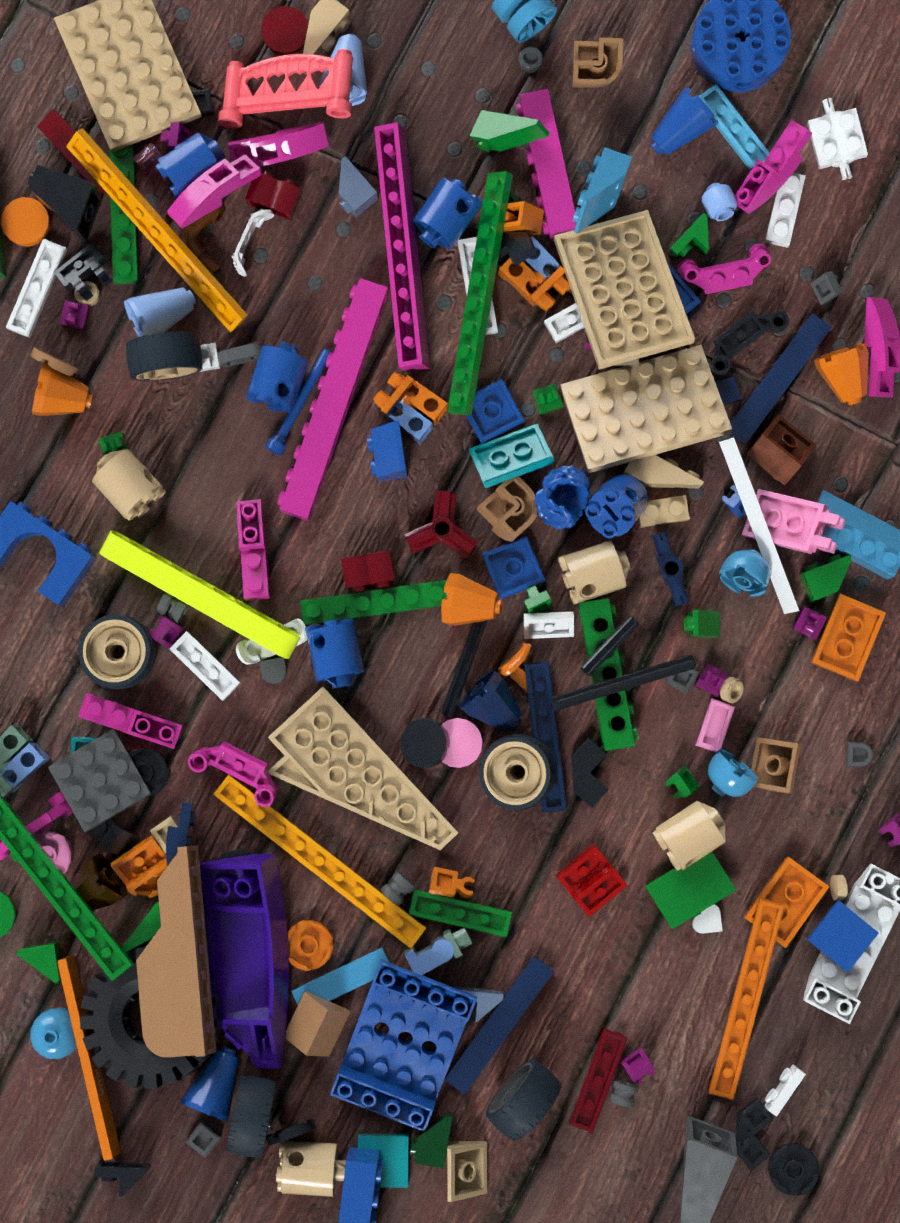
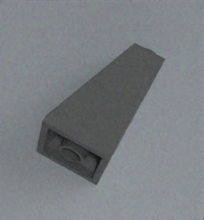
[679,1115,738,1223]

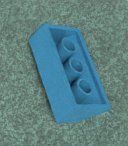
[817,490,900,580]

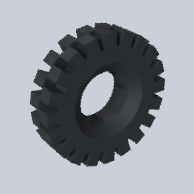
[80,947,222,1089]

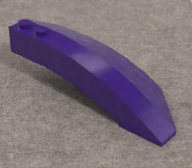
[200,854,289,1069]

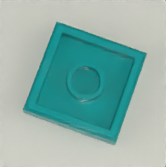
[358,1134,409,1188]

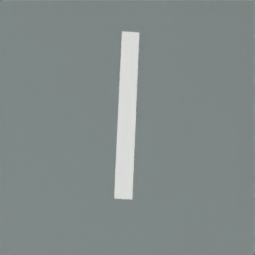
[719,438,799,614]

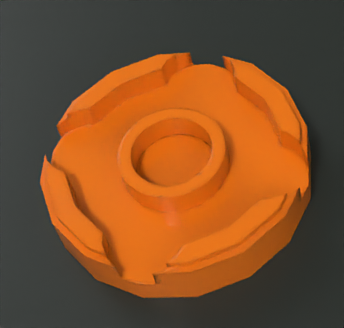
[1,197,51,247]
[287,920,334,971]

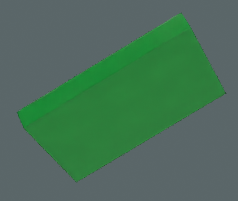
[645,852,736,930]

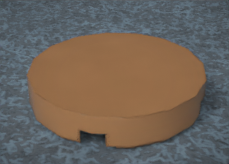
[30,348,79,378]

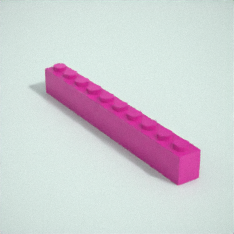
[374,122,430,373]
[277,278,389,522]

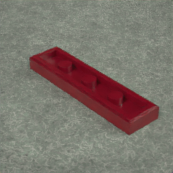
[37,109,105,193]
[569,1027,628,1134]

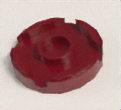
[261,6,309,55]

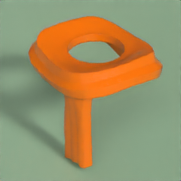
[497,642,531,694]

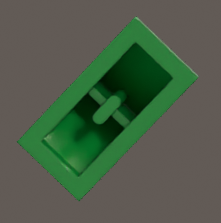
[16,941,62,984]

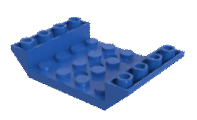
[330,960,477,1132]

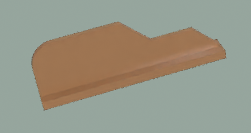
[136,845,216,1057]

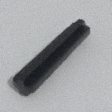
[580,616,639,676]

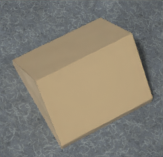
[447,1141,487,1202]

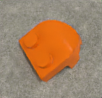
[111,835,167,898]

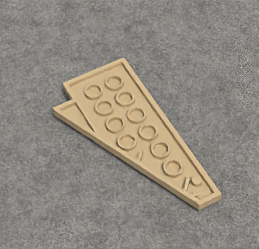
[268,687,458,850]

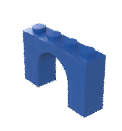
[0,501,97,607]

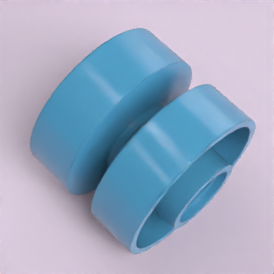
[492,0,557,43]

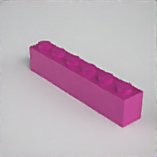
[515,89,577,242]

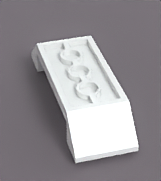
[803,863,900,1024]

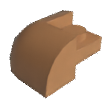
[572,37,624,88]
[477,476,538,542]

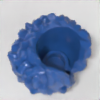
[535,466,590,530]

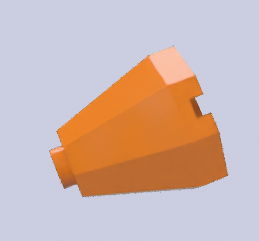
[814,343,868,405]
[32,363,93,416]
[441,573,503,626]

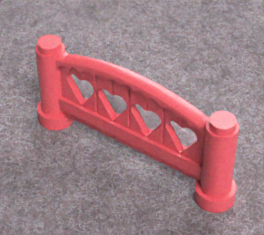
[218,49,353,129]

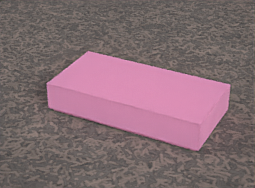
[695,698,735,753]

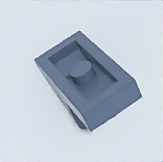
[453,986,504,1022]

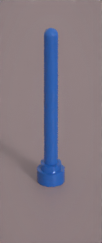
[264,349,331,456]

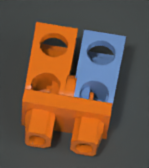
[498,236,570,312]
[373,372,448,445]

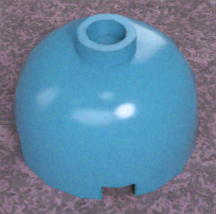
[719,550,771,597]
[708,749,758,797]
[30,1007,77,1059]

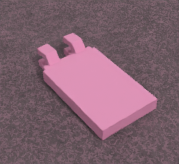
[742,489,846,554]

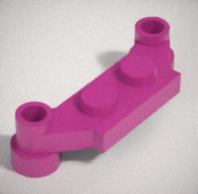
[677,243,771,294]
[188,741,278,807]
[0,792,73,861]

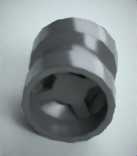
[156,592,190,624]
[381,871,416,906]

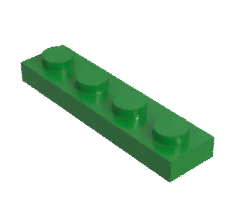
[409,889,512,937]

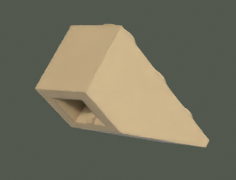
[303,0,351,75]
[623,455,704,489]

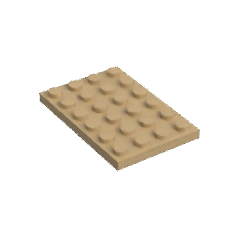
[54,0,201,153]
[554,210,695,369]
[560,345,732,474]

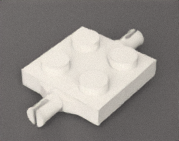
[807,98,868,180]

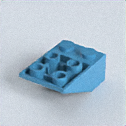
[572,147,632,233]

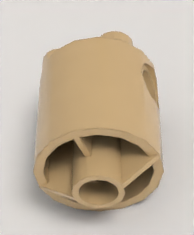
[92,449,166,521]
[558,540,631,605]
[652,801,725,871]
[276,1140,346,1197]

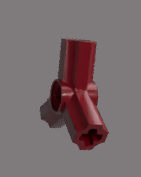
[404,491,479,560]

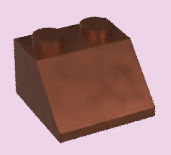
[746,414,816,485]

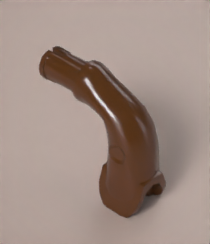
[183,206,224,277]

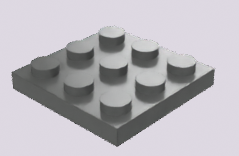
[48,729,152,832]

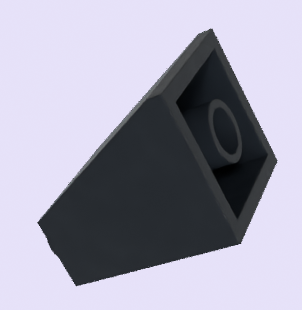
[28,165,103,243]

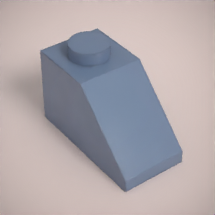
[339,156,378,218]

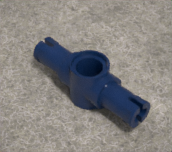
[651,531,690,607]

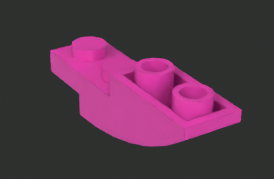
[735,120,813,214]
[227,121,330,167]
[167,154,261,229]
[864,297,900,398]
[236,499,270,601]
[78,693,182,749]

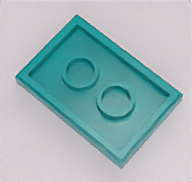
[469,423,555,488]

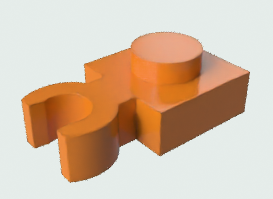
[429,867,475,899]

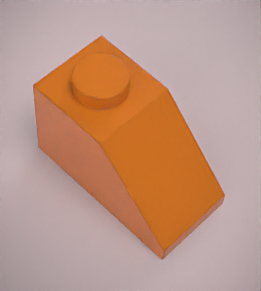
[503,201,544,235]

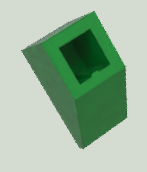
[799,553,852,603]
[683,610,720,639]

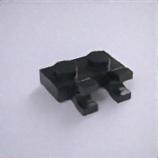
[53,242,113,301]

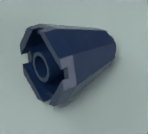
[459,669,522,732]

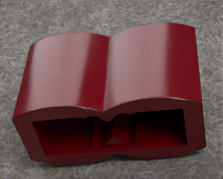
[245,171,302,220]
[341,550,396,593]

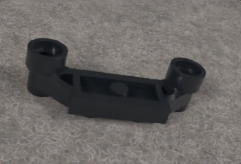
[710,311,789,377]

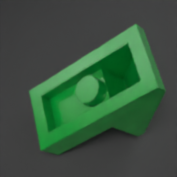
[668,213,709,261]

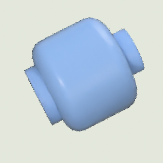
[702,183,737,221]

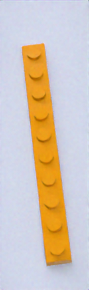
[66,128,248,333]
[213,774,426,948]

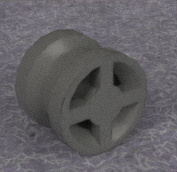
[609,1080,639,1108]

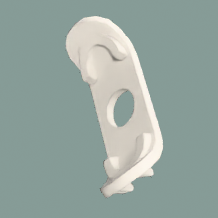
[231,209,274,277]
[236,619,307,665]

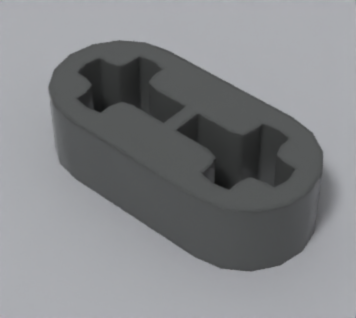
[217,343,263,367]

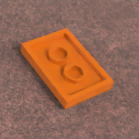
[810,594,886,682]
[744,856,829,948]

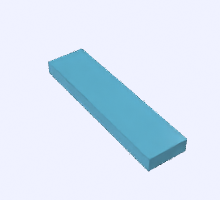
[699,84,769,171]

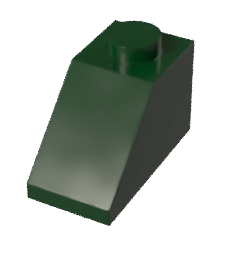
[410,1111,453,1168]

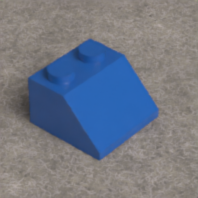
[367,421,407,482]

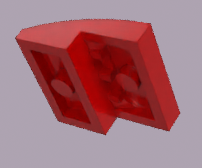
[555,843,628,917]

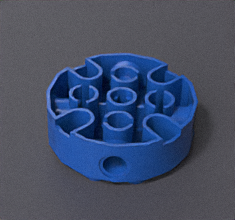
[690,0,792,93]

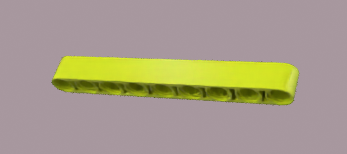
[99,530,301,659]

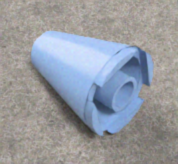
[319,34,367,106]
[124,287,196,337]

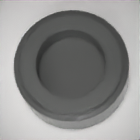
[518,46,543,73]

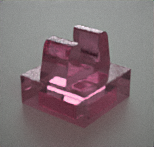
[133,143,163,179]

